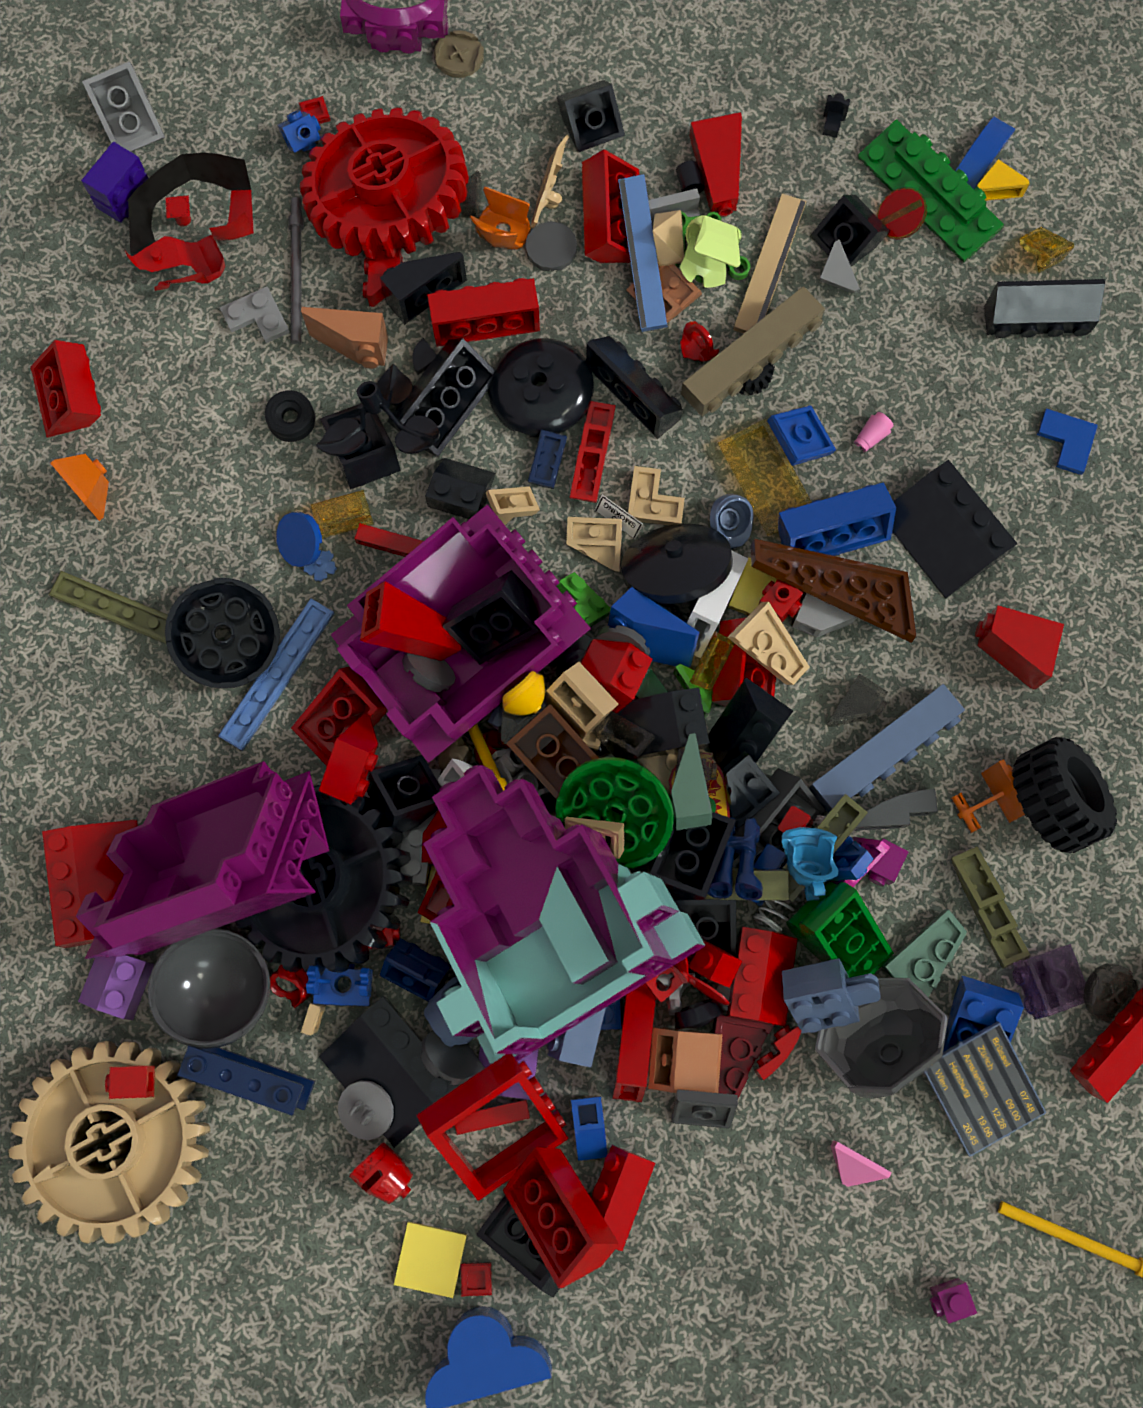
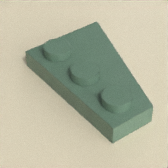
[882,909,967,997]

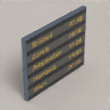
[924,1021,1046,1157]

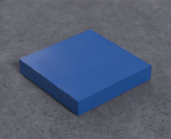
[767,405,836,466]

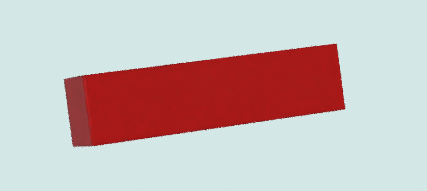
[354,523,424,557]
[455,1099,530,1135]

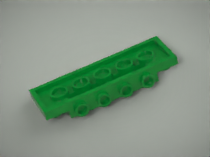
[858,119,1004,263]

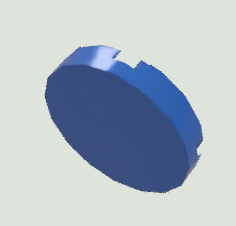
[276,512,322,567]

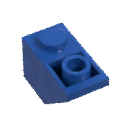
[571,1096,608,1161]

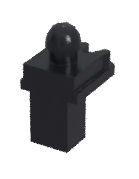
[822,93,850,138]

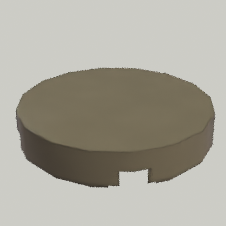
[434,30,484,78]

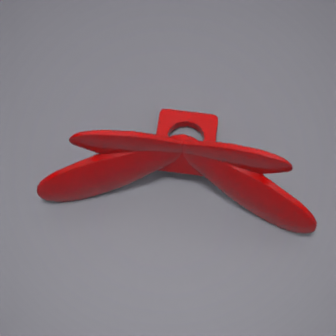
[645,958,729,1006]

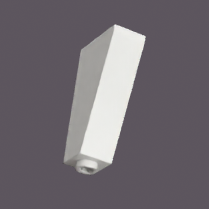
[687,550,748,658]

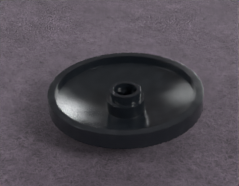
[621,524,733,604]

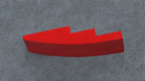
[570,401,616,503]

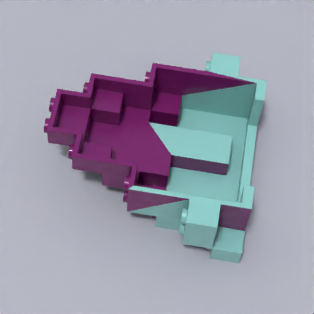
[423,765,706,1065]

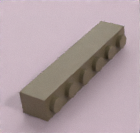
[681,286,825,417]

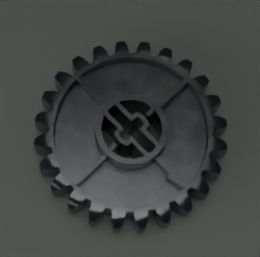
[235,785,413,975]

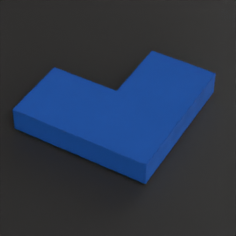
[1037,409,1098,475]

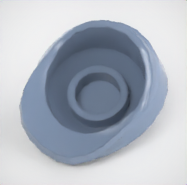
[710,494,754,549]

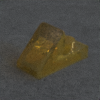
[1019,227,1074,273]

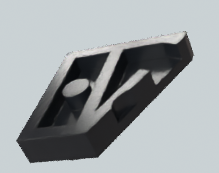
[722,751,780,829]

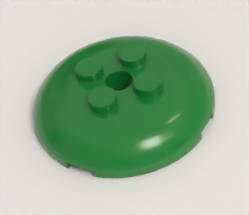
[556,757,674,869]

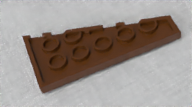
[750,539,917,643]

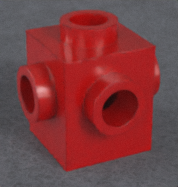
[759,580,803,623]

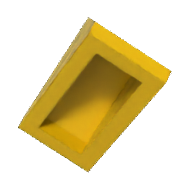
[977,159,1029,201]

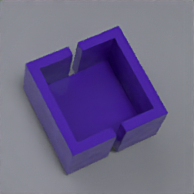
[81,141,148,223]

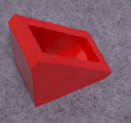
[417,872,454,921]

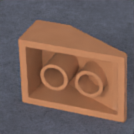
[301,307,388,369]

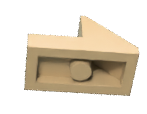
[485,486,540,525]

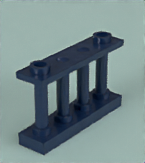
[178,1045,316,1116]

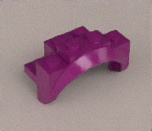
[340,0,449,54]

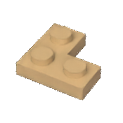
[628,466,685,526]

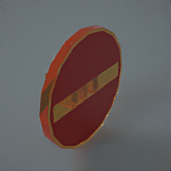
[877,187,927,240]

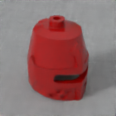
[349,1142,413,1204]

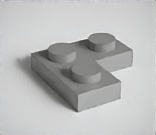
[219,286,290,343]

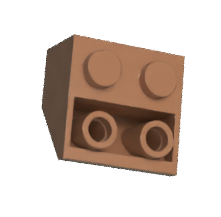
[648,1027,723,1093]

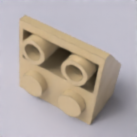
[544,662,618,740]

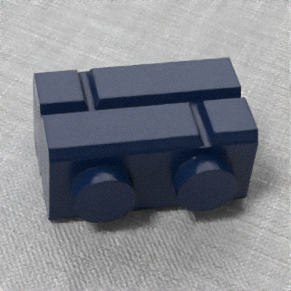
[379,938,451,1002]

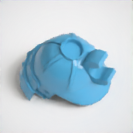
[781,827,838,901]

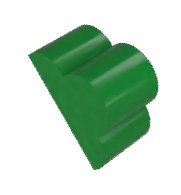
[786,881,894,978]

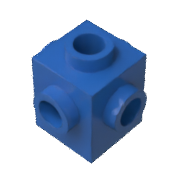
[277,110,321,153]

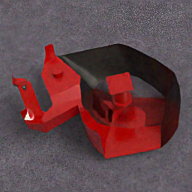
[125,152,254,291]

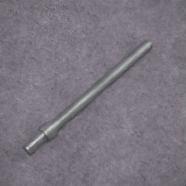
[288,197,304,344]

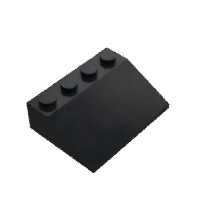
[892,459,1018,599]
[319,996,460,1148]

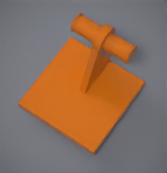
[951,759,1025,833]

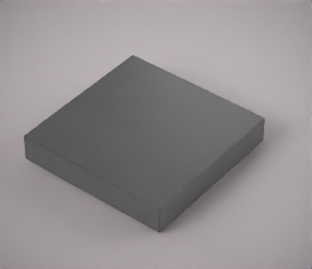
[671,1089,738,1129]

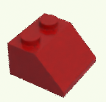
[580,639,653,714]

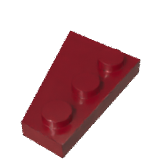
[712,1015,774,1098]

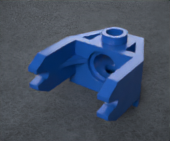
[306,964,373,1006]

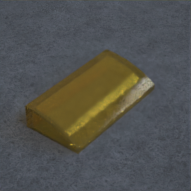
[718,418,812,536]

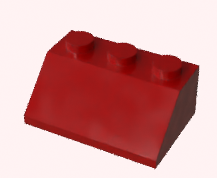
[30,340,101,438]
[712,617,776,707]
[727,927,798,1027]

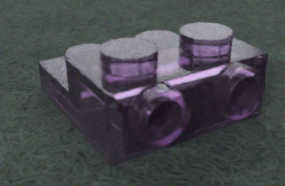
[1012,944,1092,1020]

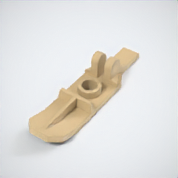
[530,135,569,228]

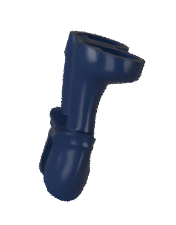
[708,817,763,901]

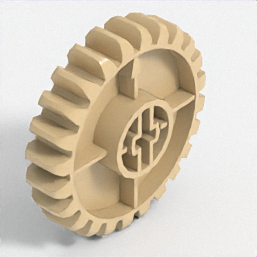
[9,1041,210,1244]

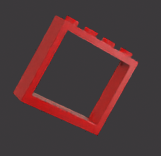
[416,1054,569,1201]

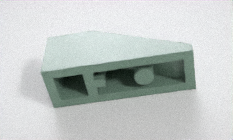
[671,733,712,830]

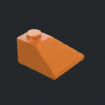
[50,454,109,521]

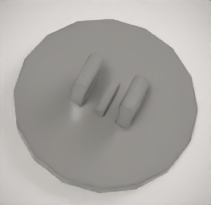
[338,1080,393,1140]

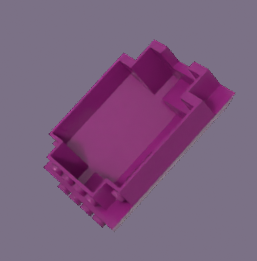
[331,504,591,763]
[76,761,329,959]

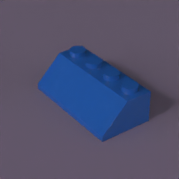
[778,482,896,556]

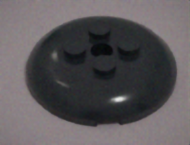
[488,338,594,437]
[165,578,280,689]

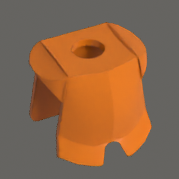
[470,187,530,250]

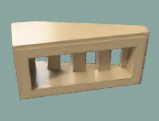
[565,817,624,859]

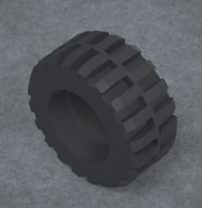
[1012,737,1117,853]

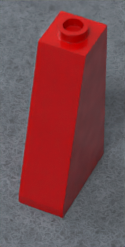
[689,112,742,217]
[360,581,461,661]
[612,982,658,1103]

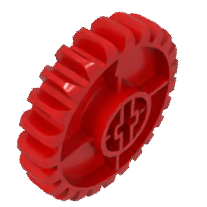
[300,107,469,260]

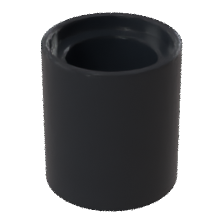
[676,161,704,193]

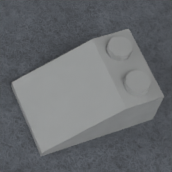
[82,61,165,152]

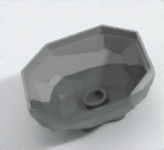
[815,978,947,1099]

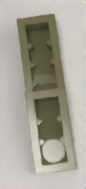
[782,794,868,902]

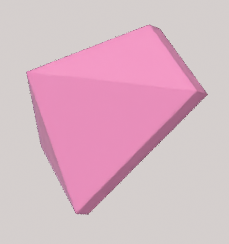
[831,1141,892,1187]

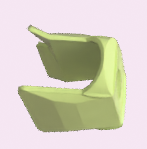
[679,215,742,288]

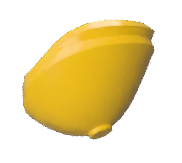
[502,671,545,716]

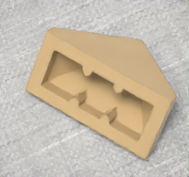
[652,210,685,267]

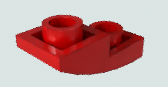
[754,1025,801,1080]

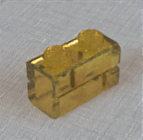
[311,490,374,539]

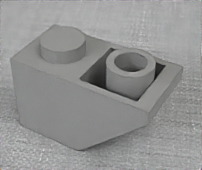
[792,593,857,637]

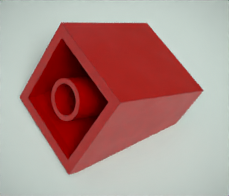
[975,605,1064,690]

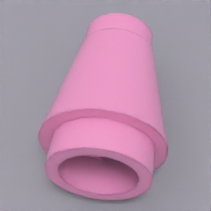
[854,412,894,452]

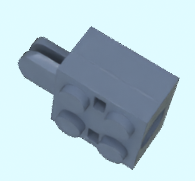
[782,958,880,1034]

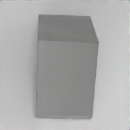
[820,239,860,294]

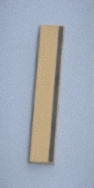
[733,194,806,334]

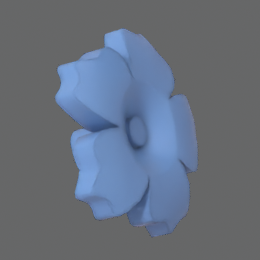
[304,551,337,582]

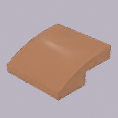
[626,264,702,323]

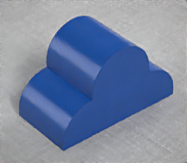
[425,1306,552,1408]

